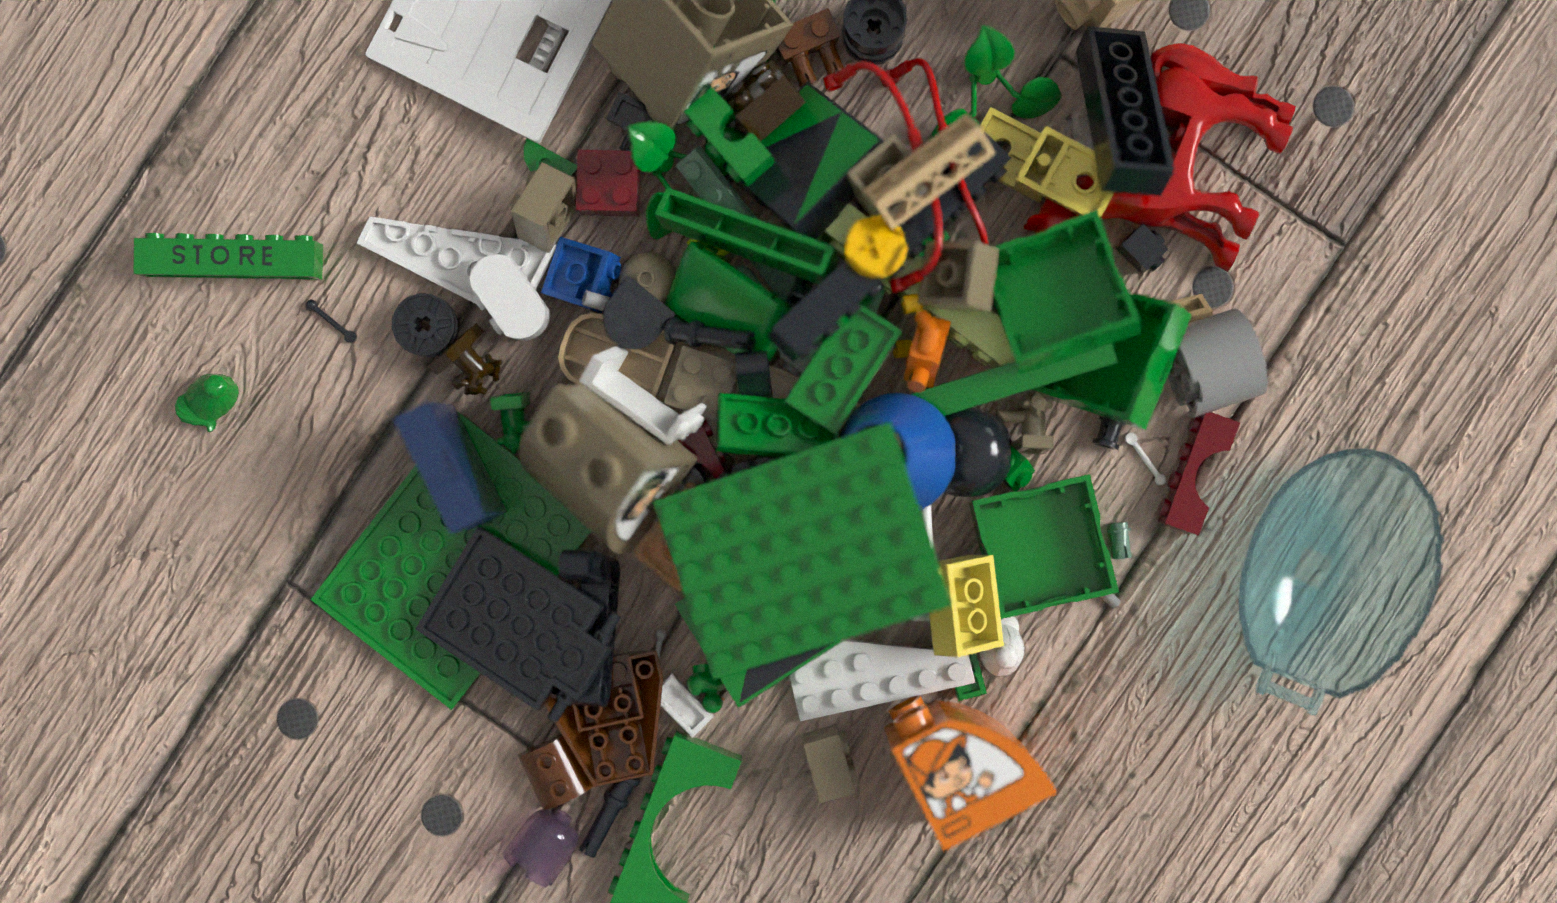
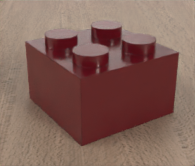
[576,149,641,217]

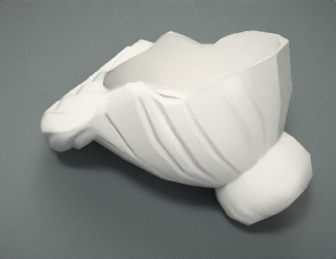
[979,616,1025,676]

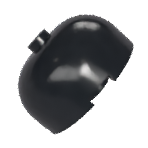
[944,407,1012,497]

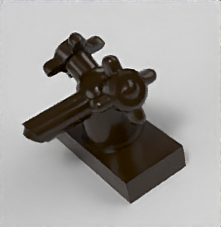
[429,323,502,395]

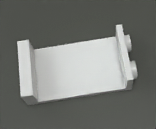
[579,345,707,445]

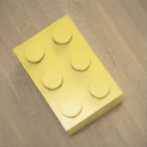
[929,555,1004,657]

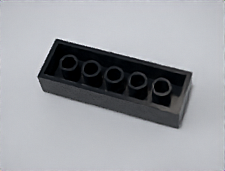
[1076,26,1175,196]

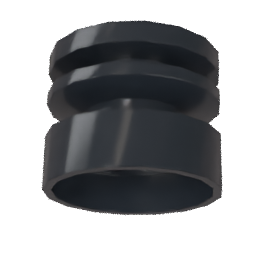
[842,0,907,65]

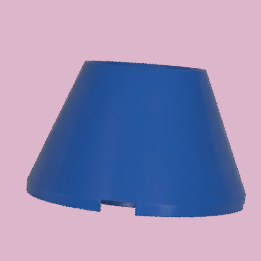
[839,393,956,510]

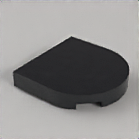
[603,276,675,349]

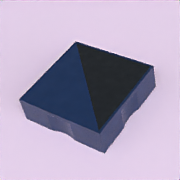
[393,401,507,534]

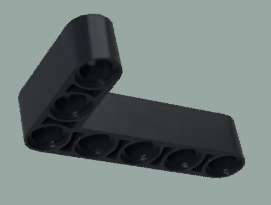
[558,550,620,707]

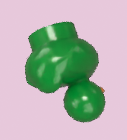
[686,664,725,713]

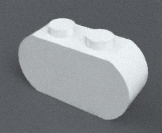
[470,254,550,341]

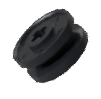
[392,293,459,357]

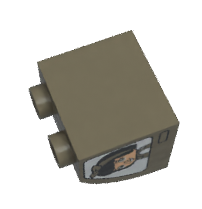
[592,0,794,130]
[519,384,698,554]

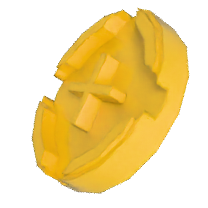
[844,216,907,278]

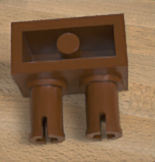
[776,8,844,88]

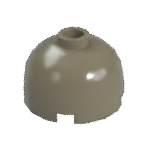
[619,252,676,306]

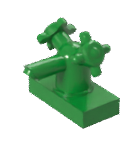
[490,392,531,454]

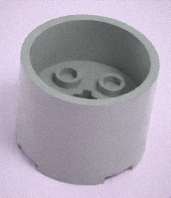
[1167,308,1268,418]

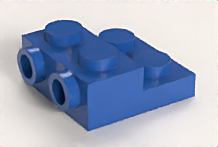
[541,237,622,313]

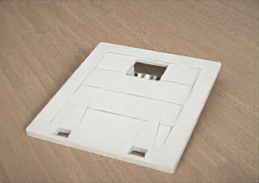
[365,0,613,143]

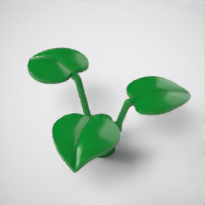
[929,25,1063,141]
[627,122,746,240]

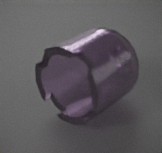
[502,809,578,888]

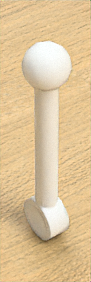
[1125,433,1167,486]

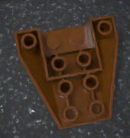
[545,650,663,787]

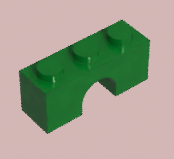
[684,87,775,187]

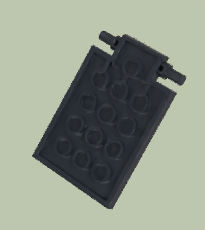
[416,526,621,722]

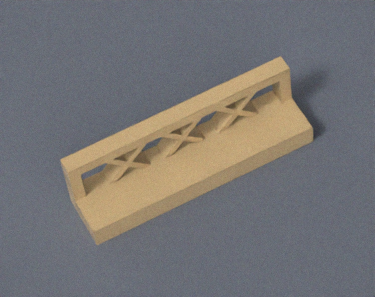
[863,114,996,230]

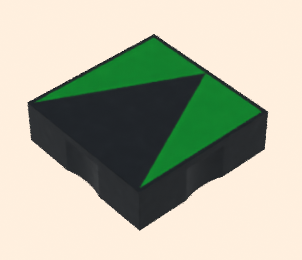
[723,81,884,240]

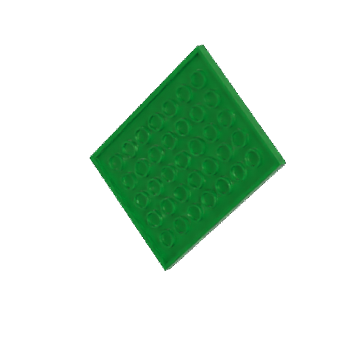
[310,412,591,710]
[653,422,952,680]

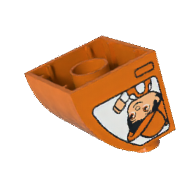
[884,695,1057,851]

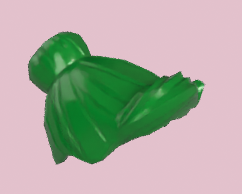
[175,373,239,432]

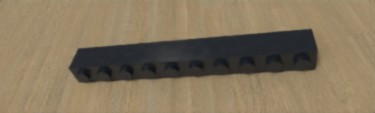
[767,132,1011,364]

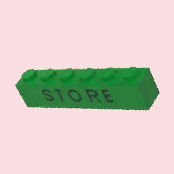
[655,187,839,285]
[133,233,323,280]

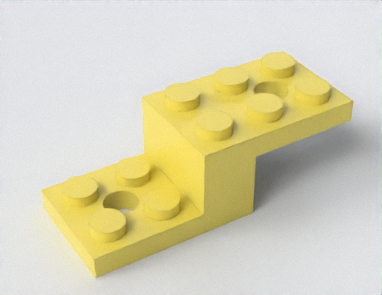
[969,107,1115,218]

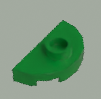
[523,138,577,177]

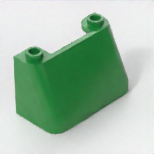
[665,241,793,362]

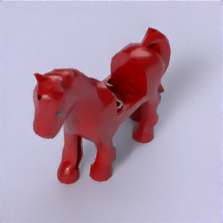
[1023,43,1296,272]

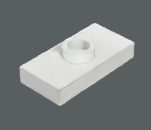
[661,673,714,738]

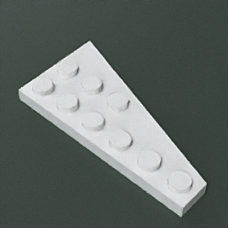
[357,216,557,309]
[789,639,975,721]

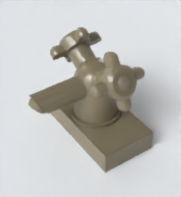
[996,392,1054,455]

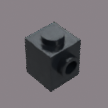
[1116,224,1168,274]

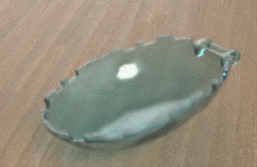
[1238,449,1444,716]

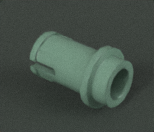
[1107,522,1132,559]

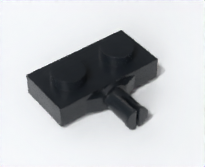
[606,92,656,151]

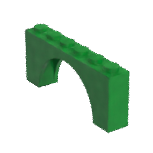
[608,730,742,903]

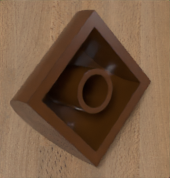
[518,734,593,810]

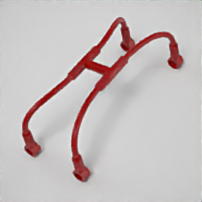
[822,58,989,294]

